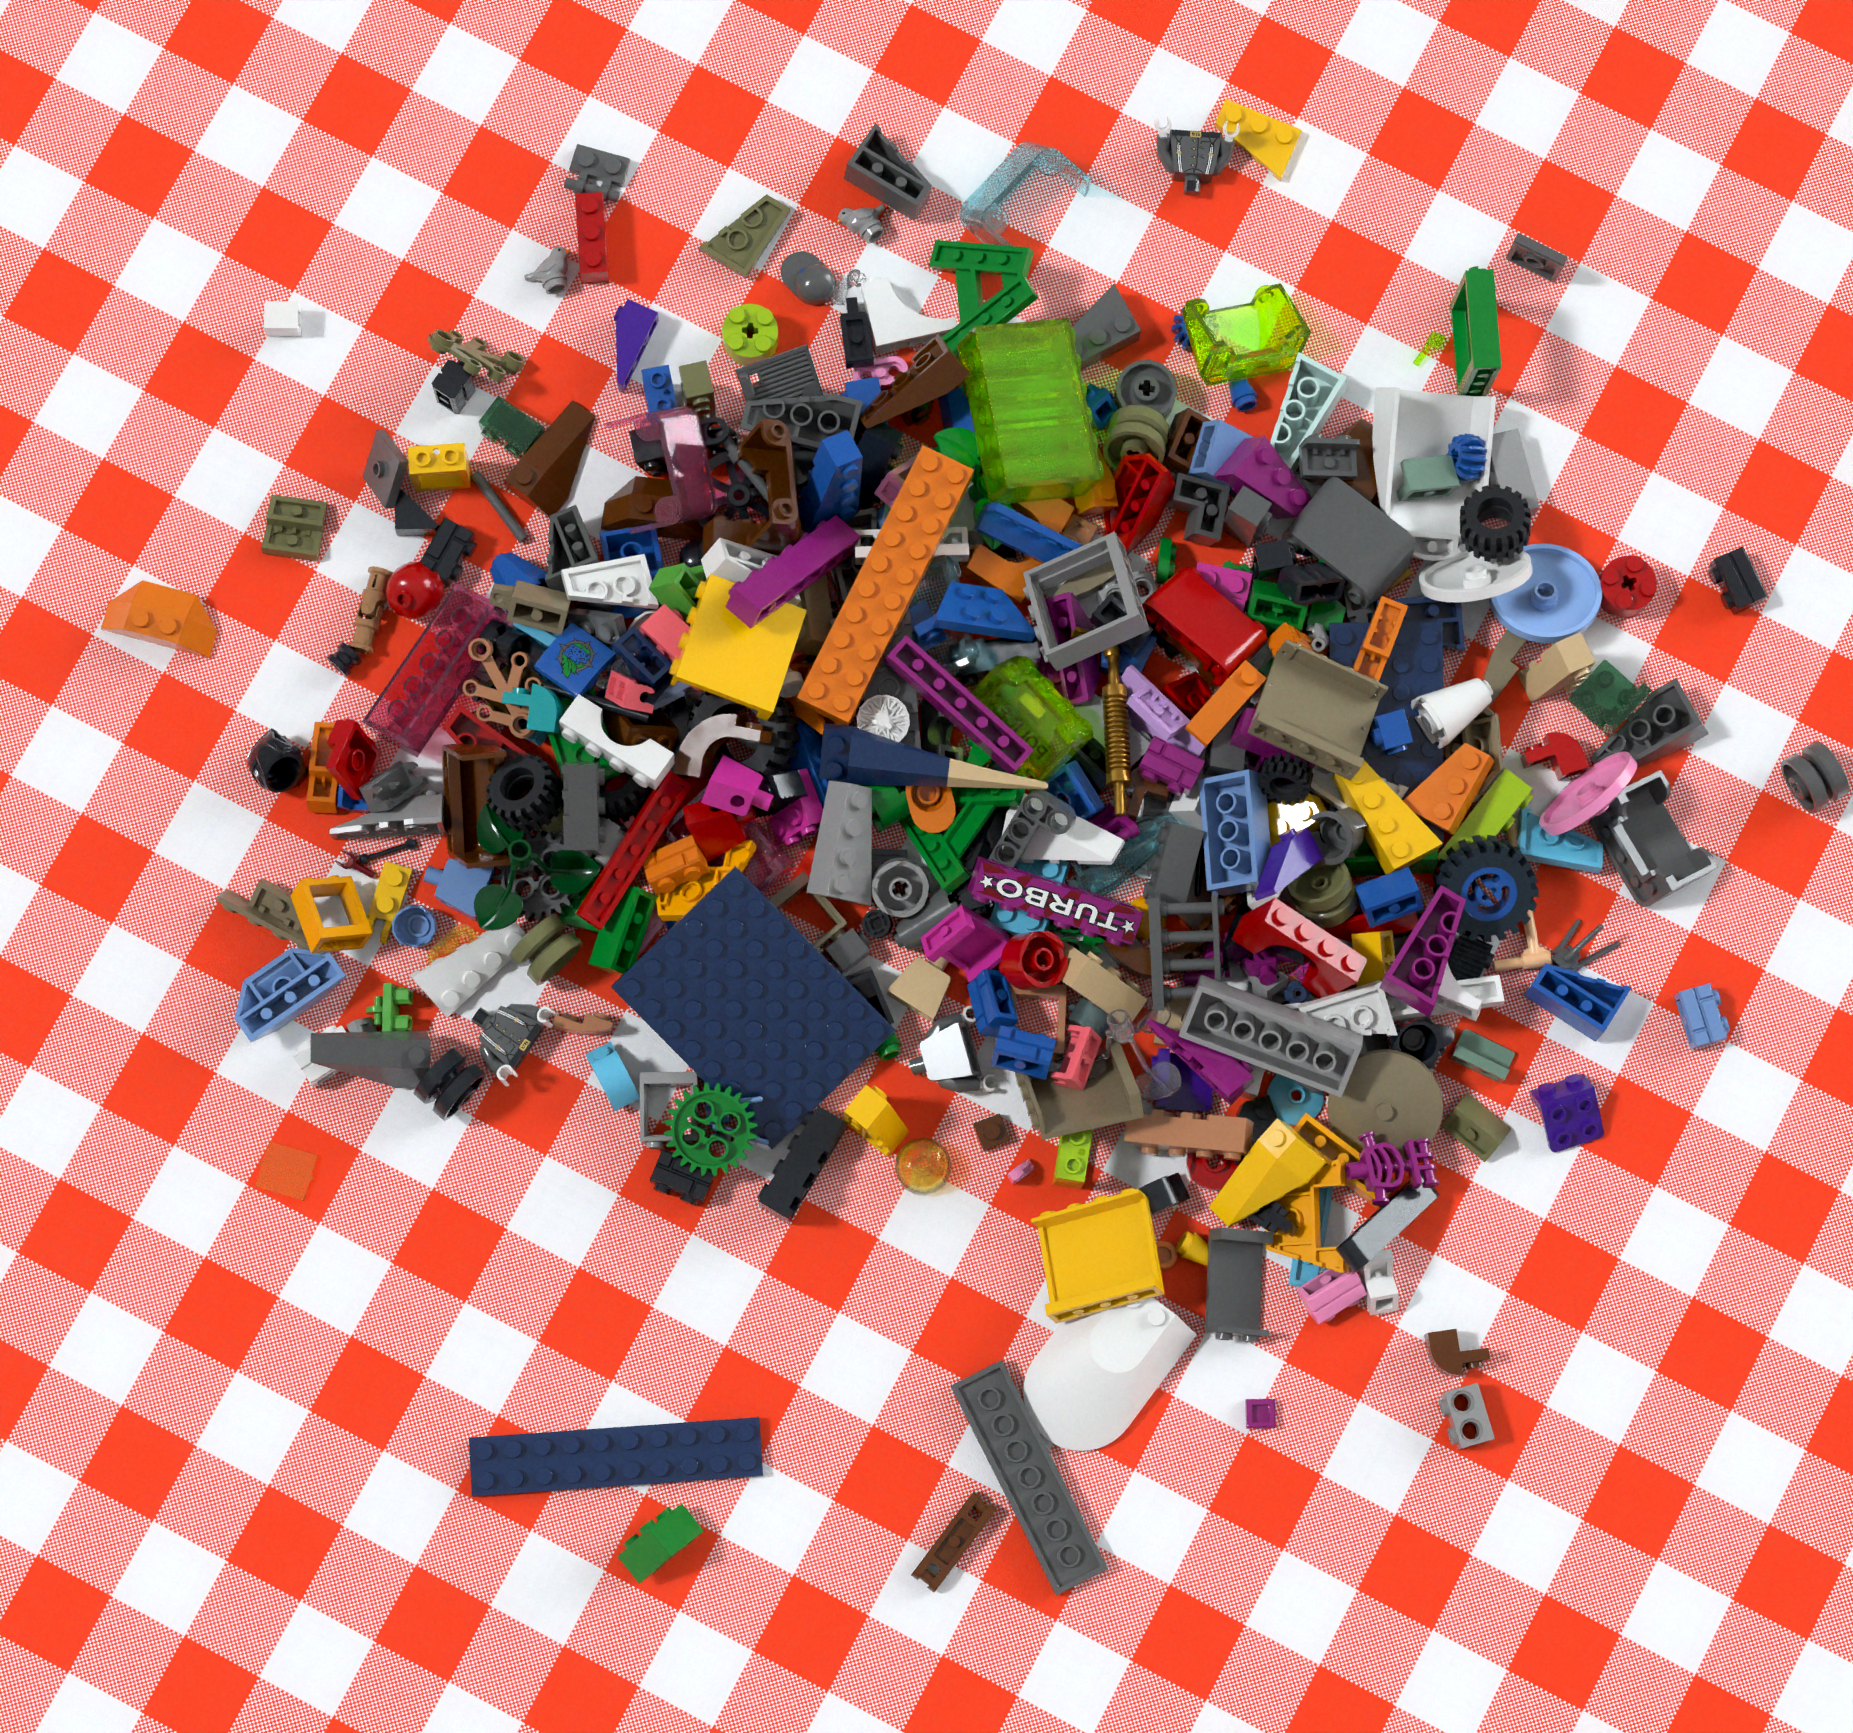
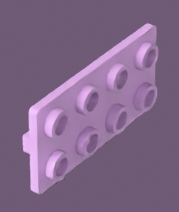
[1120,665,1209,758]

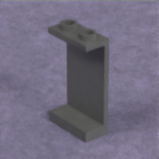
[1205,1228,1273,1343]

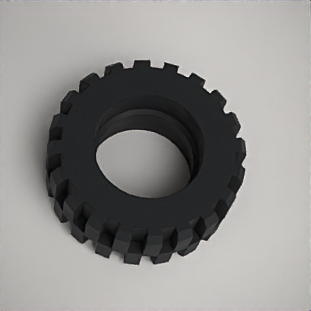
[687,691,800,780]

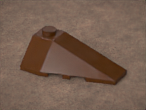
[505,400,595,519]

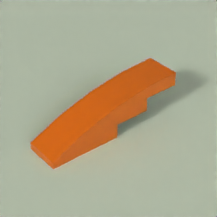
[1352,596,1408,681]

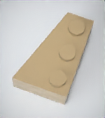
[1517,632,1595,703]
[1061,941,1148,1027]

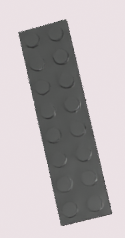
[950,1360,1108,1595]

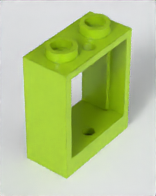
[1052,1129,1093,1190]

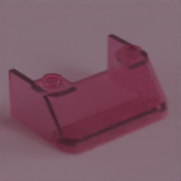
[605,407,718,534]

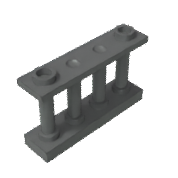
[1148,891,1228,1011]

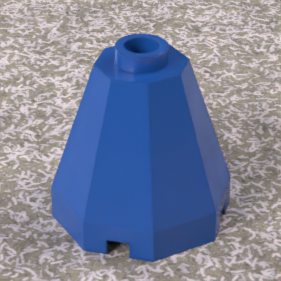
[490,552,548,614]

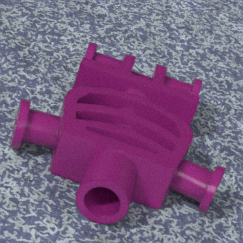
[1204,933,1295,985]
[1345,1131,1440,1206]

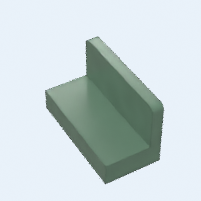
[1396,455,1460,502]
[1449,1029,1515,1084]

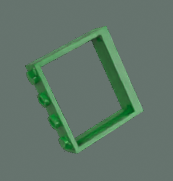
[1450,266,1502,396]

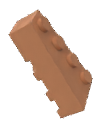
[1124,1109,1254,1161]

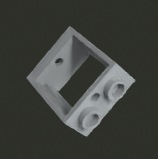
[640,1072,699,1149]

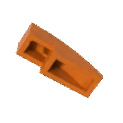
[307,722,339,814]

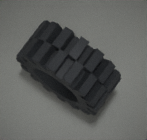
[1258,753,1313,805]

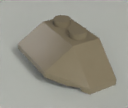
[1444,707,1503,803]

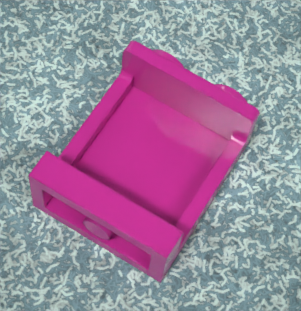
[920,904,1009,982]

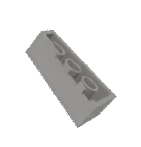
[806,781,872,906]

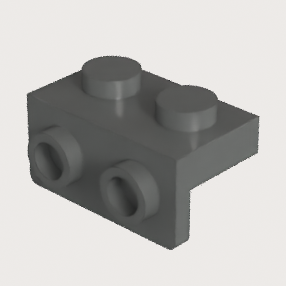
[1299,434,1360,480]

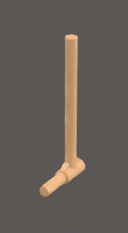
[1493,823,1552,972]

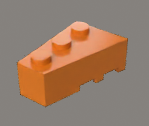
[1403,743,1495,836]

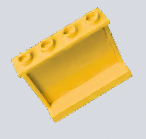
[669,573,807,721]
[1031,1188,1165,1324]

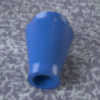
[1226,369,1258,412]

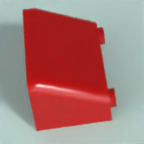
[1142,567,1267,687]

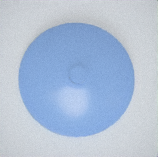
[1489,544,1602,643]

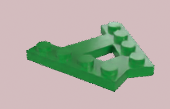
[929,240,1039,360]
[899,775,1025,895]

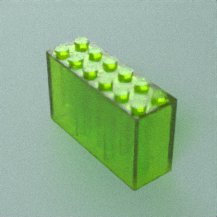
[957,318,1104,504]

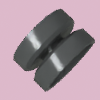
[1114,360,1177,420]
[1781,741,1849,814]

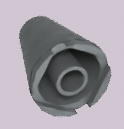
[893,887,961,951]

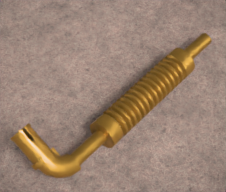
[1071,627,1132,817]

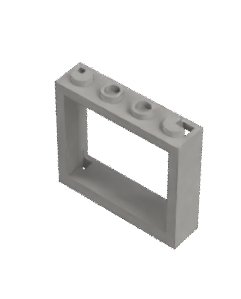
[1023,531,1149,671]

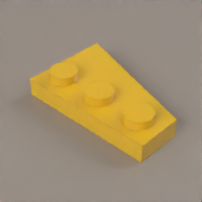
[1215,99,1302,181]

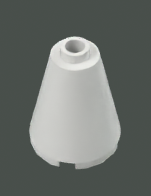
[1411,678,1493,749]

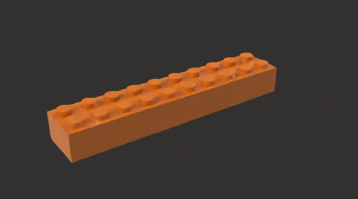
[797,445,974,726]

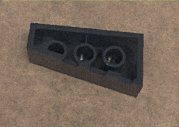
[757,1106,848,1225]

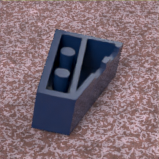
[1373,597,1465,653]

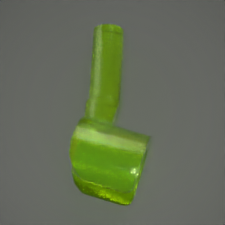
[1413,332,1445,366]

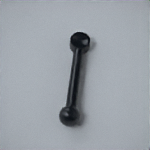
[359,838,416,864]

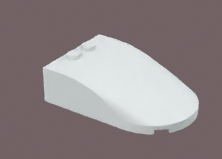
[1372,387,1496,561]

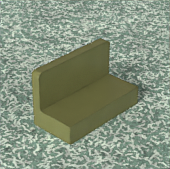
[1440,1093,1511,1162]

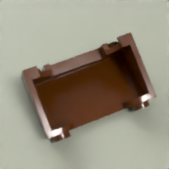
[737,418,802,553]

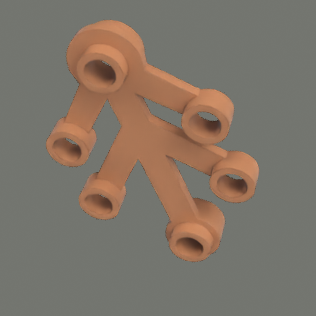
[462,638,544,739]

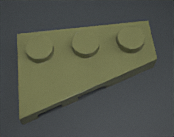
[699,194,790,279]

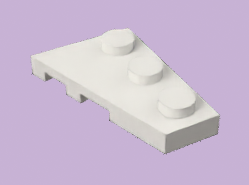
[561,554,659,609]
[1298,980,1397,1035]

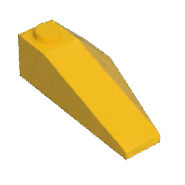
[1209,1119,1327,1227]

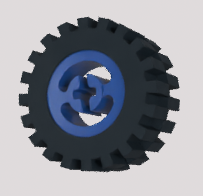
[1433,835,1539,942]

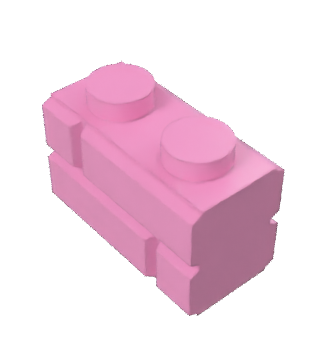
[1296,1267,1367,1324]

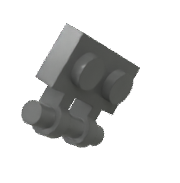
[564,144,630,202]

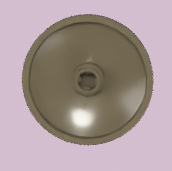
[1327,1049,1443,1161]

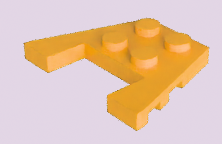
[651,840,756,921]
[1265,1159,1349,1273]

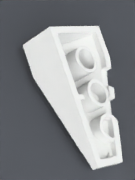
[1002,793,1125,865]

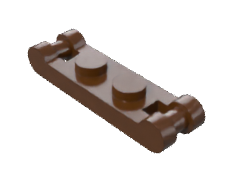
[911,1491,997,1593]

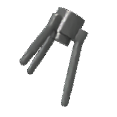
[1551,919,1620,972]

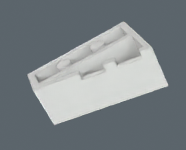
[701,538,801,606]

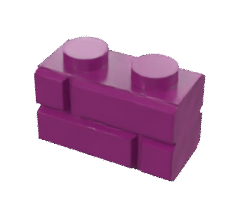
[1138,736,1205,796]

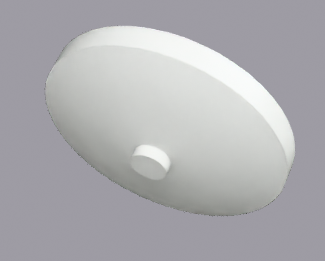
[1419,550,1533,602]

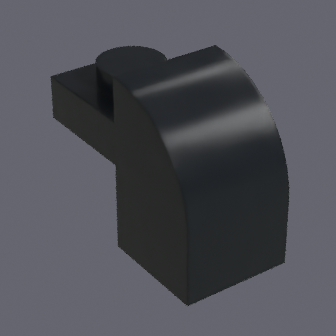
[1138,1172,1191,1217]

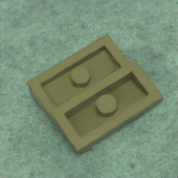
[261,494,327,561]

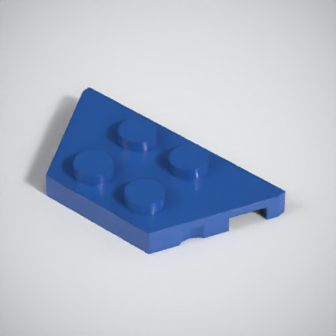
[932,582,1036,642]

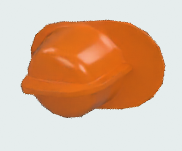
[905,786,956,833]

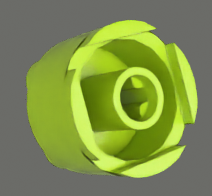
[722,304,778,366]

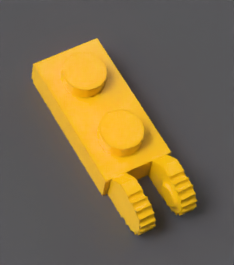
[368,861,413,944]

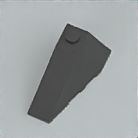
[740,394,863,451]
[1590,678,1709,768]
[310,1031,431,1088]

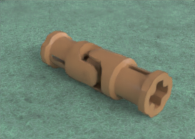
[348,566,393,654]

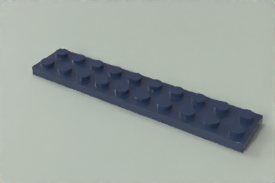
[469,1417,763,1497]

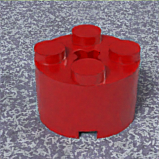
[1599,555,1657,618]
[999,931,1068,990]

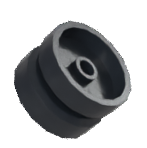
[413,1047,486,1121]

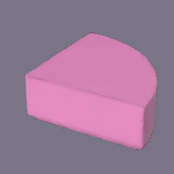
[1007,1159,1035,1184]

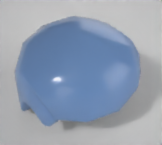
[392,904,437,948]

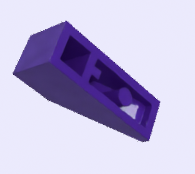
[614,299,659,393]
[1254,827,1323,901]

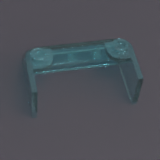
[959,141,1091,246]

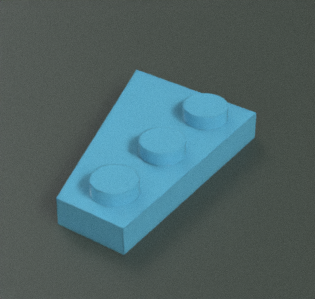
[1517,807,1603,874]

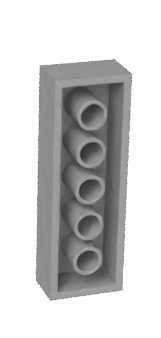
[1179,975,1363,1097]

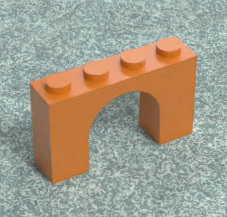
[957,472,1075,604]

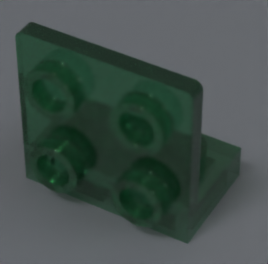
[1568,660,1652,737]

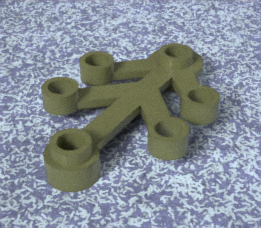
[427,329,526,382]

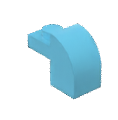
[585,1041,640,1111]

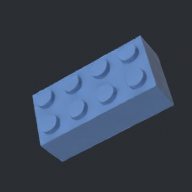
[1199,769,1271,896]

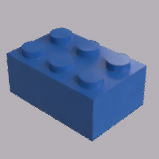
[599,524,664,619]

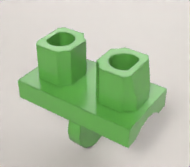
[366,983,413,1032]

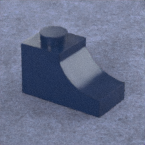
[612,626,672,691]

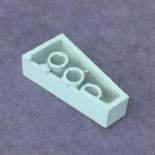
[1270,352,1347,474]

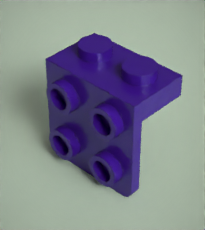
[1150,1048,1212,1112]
[1530,1074,1604,1152]

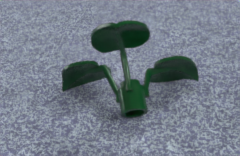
[474,803,600,931]

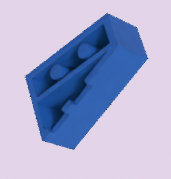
[1523,963,1632,1042]

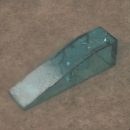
[1065,813,1179,896]

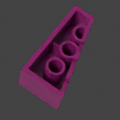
[1379,885,1466,1017]

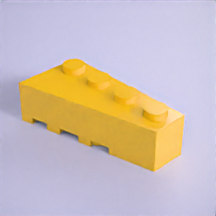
[1331,760,1443,875]

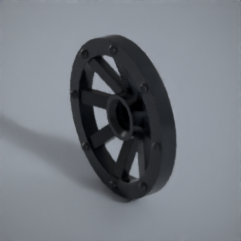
[691,451,770,528]

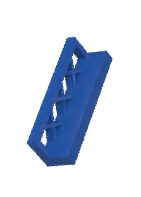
[974,502,1083,564]

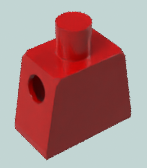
[683,802,756,862]

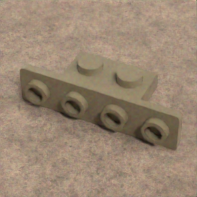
[216,878,310,950]

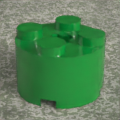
[856,784,910,833]

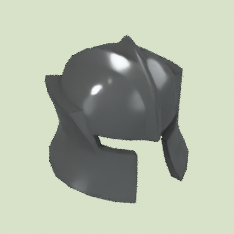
[1310,807,1367,865]

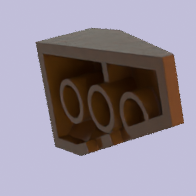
[859,334,970,429]

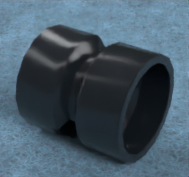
[479,620,533,668]

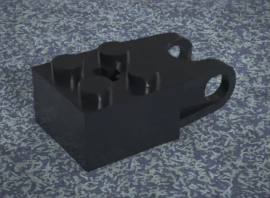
[629,417,738,477]

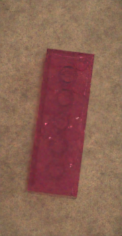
[362,583,509,757]

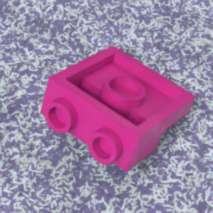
[1196,562,1254,614]
[769,768,823,847]

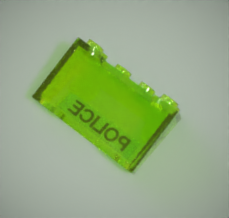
[971,656,1093,791]

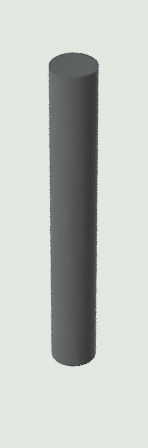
[471,471,529,543]

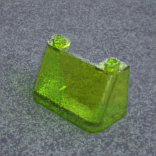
[1182,283,1311,386]

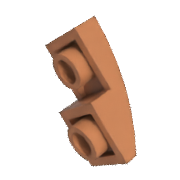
[552,1012,614,1035]

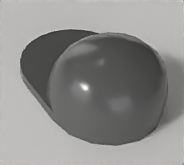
[781,251,836,306]

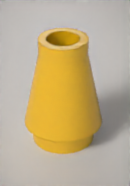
[1176,1231,1208,1266]

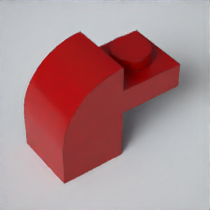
[1520,732,1589,781]

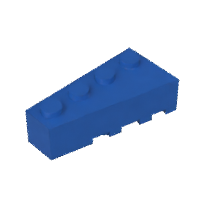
[799,430,863,533]

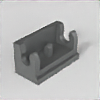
[359,761,429,813]

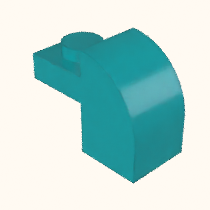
[502,683,563,734]

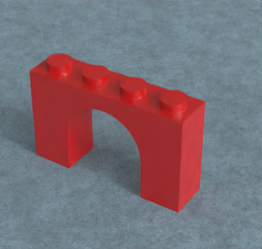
[1232,898,1367,998]

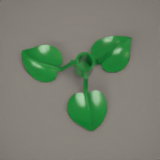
[933,427,1061,550]

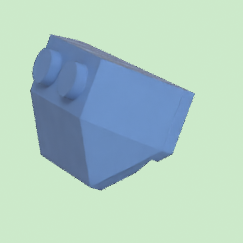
[234,948,346,1043]

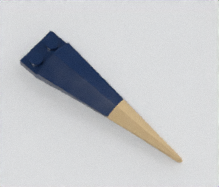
[819,723,1048,789]

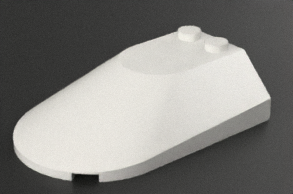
[1023,1298,1197,1451]

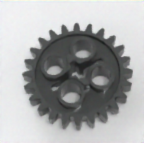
[494,830,581,922]

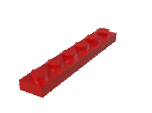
[575,770,692,930]

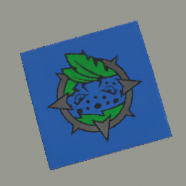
[534,622,616,698]

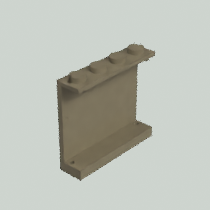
[1247,639,1389,781]
[1015,1037,1144,1140]

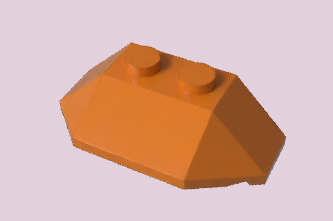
[101,580,218,659]

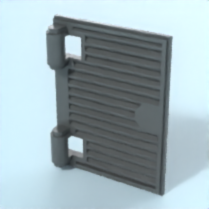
[735,344,824,446]

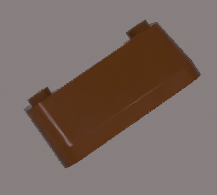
[442,744,511,869]

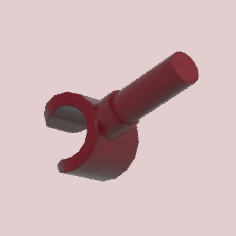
[335,850,375,879]

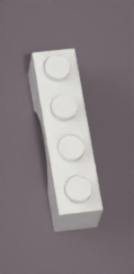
[559,694,675,790]

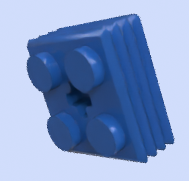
[1029,760,1105,820]

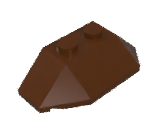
[601,476,716,540]

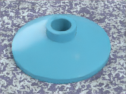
[1267,1074,1324,1126]

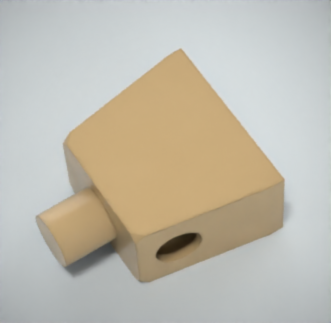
[887,957,951,1023]

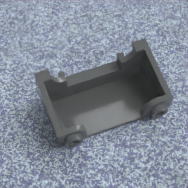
[1281,477,1416,609]
[1589,770,1718,907]

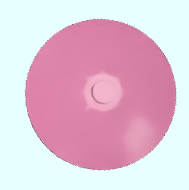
[1539,752,1637,836]

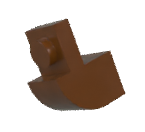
[1125,767,1169,822]
[1424,1329,1490,1377]

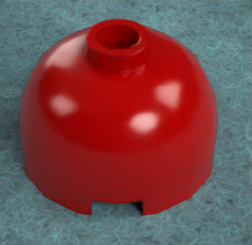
[386,562,444,619]

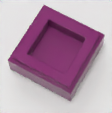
[1245,1399,1276,1429]

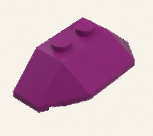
[1036,592,1100,708]

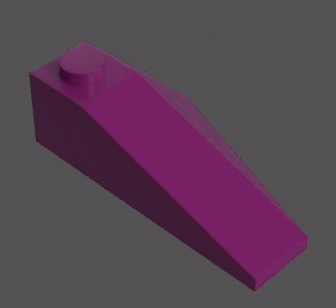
[1146,1019,1254,1106]

